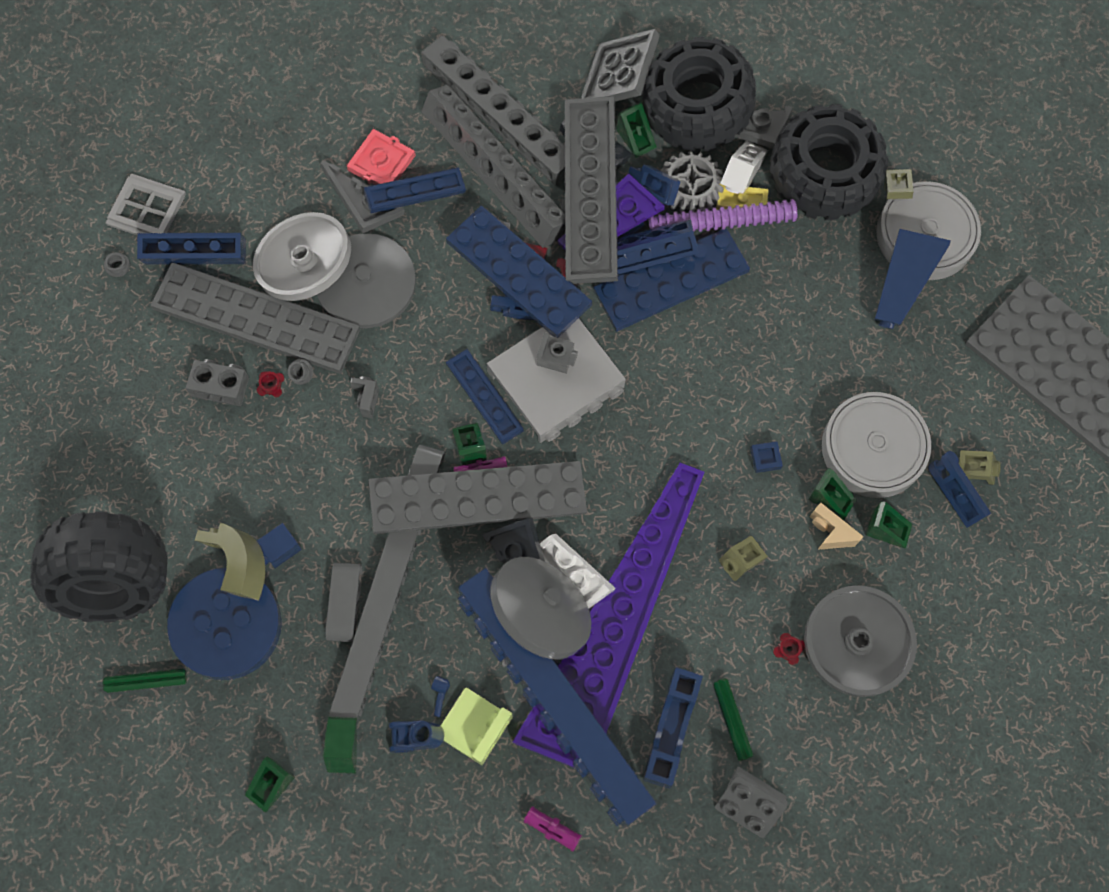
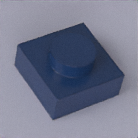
[750,442,783,473]

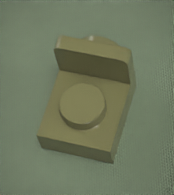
[884,169,914,199]
[959,450,1001,485]
[719,535,768,581]

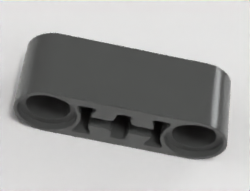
[326,563,363,642]

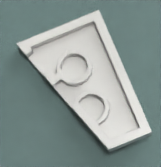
[540,534,616,609]

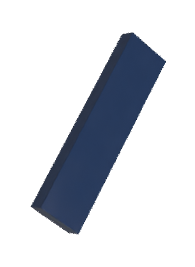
[364,167,466,213]
[446,349,524,445]

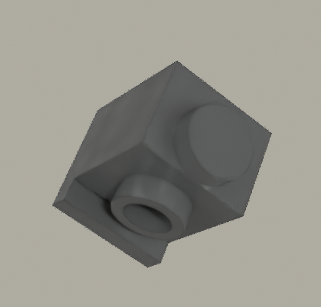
[537,332,578,374]

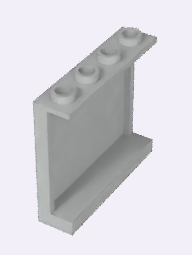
[487,318,626,443]

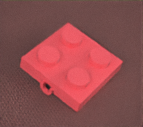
[347,129,415,185]

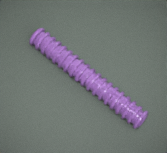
[649,199,797,232]

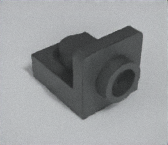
[350,376,379,419]

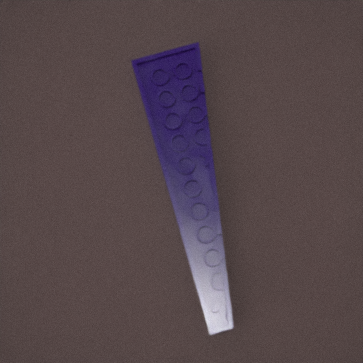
[512,463,705,768]

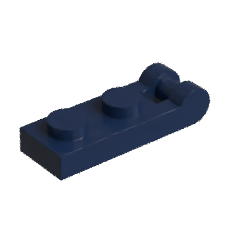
[928,451,991,528]

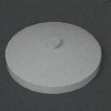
[253,212,351,301]

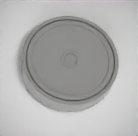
[876,182,981,280]
[822,392,931,498]

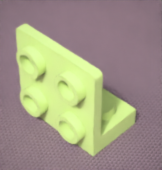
[441,688,513,765]

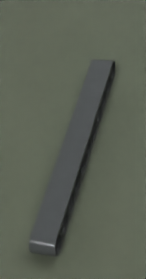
[328,445,446,728]

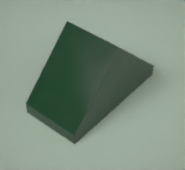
[617,102,657,158]
[453,423,487,466]
[808,468,857,521]
[866,502,913,548]
[323,717,357,773]
[245,756,295,813]

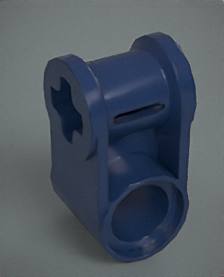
[389,720,444,753]

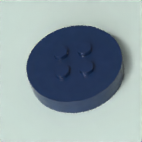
[167,568,282,680]

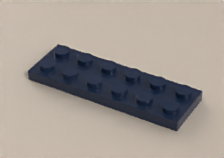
[446,205,592,338]
[593,228,750,332]

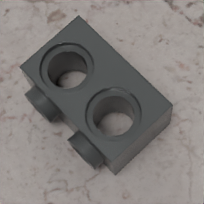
[186,359,249,406]

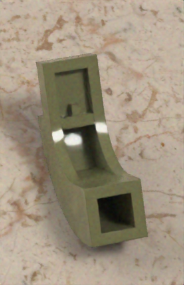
[195,523,265,600]

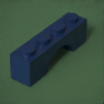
[642,667,703,789]

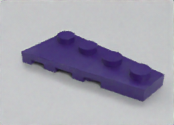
[558,174,664,251]

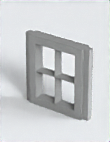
[106,174,186,235]

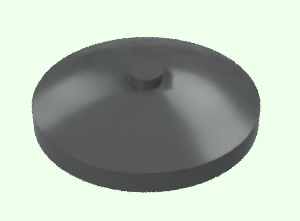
[317,234,416,328]
[490,557,591,659]
[804,586,917,697]

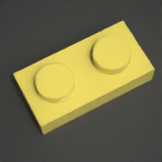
[716,184,768,210]

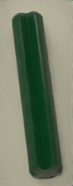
[103,669,187,693]
[713,678,753,761]

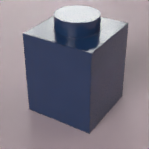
[257,523,302,568]

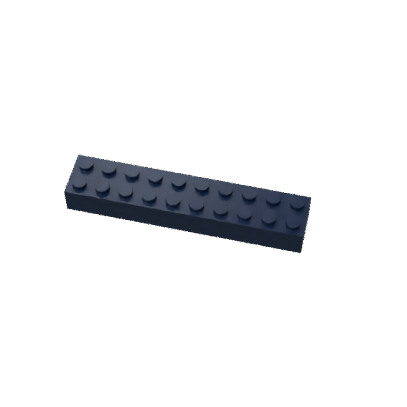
[457,568,656,828]

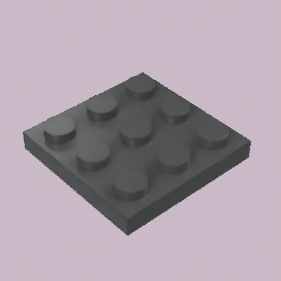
[581,29,660,101]

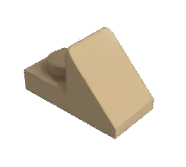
[810,503,864,550]

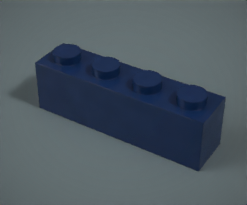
[137,233,246,265]

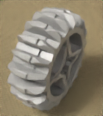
[661,150,724,213]

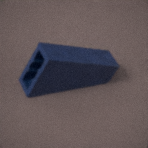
[875,229,951,329]

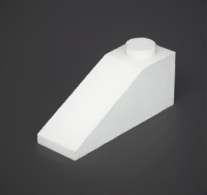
[720,141,768,194]

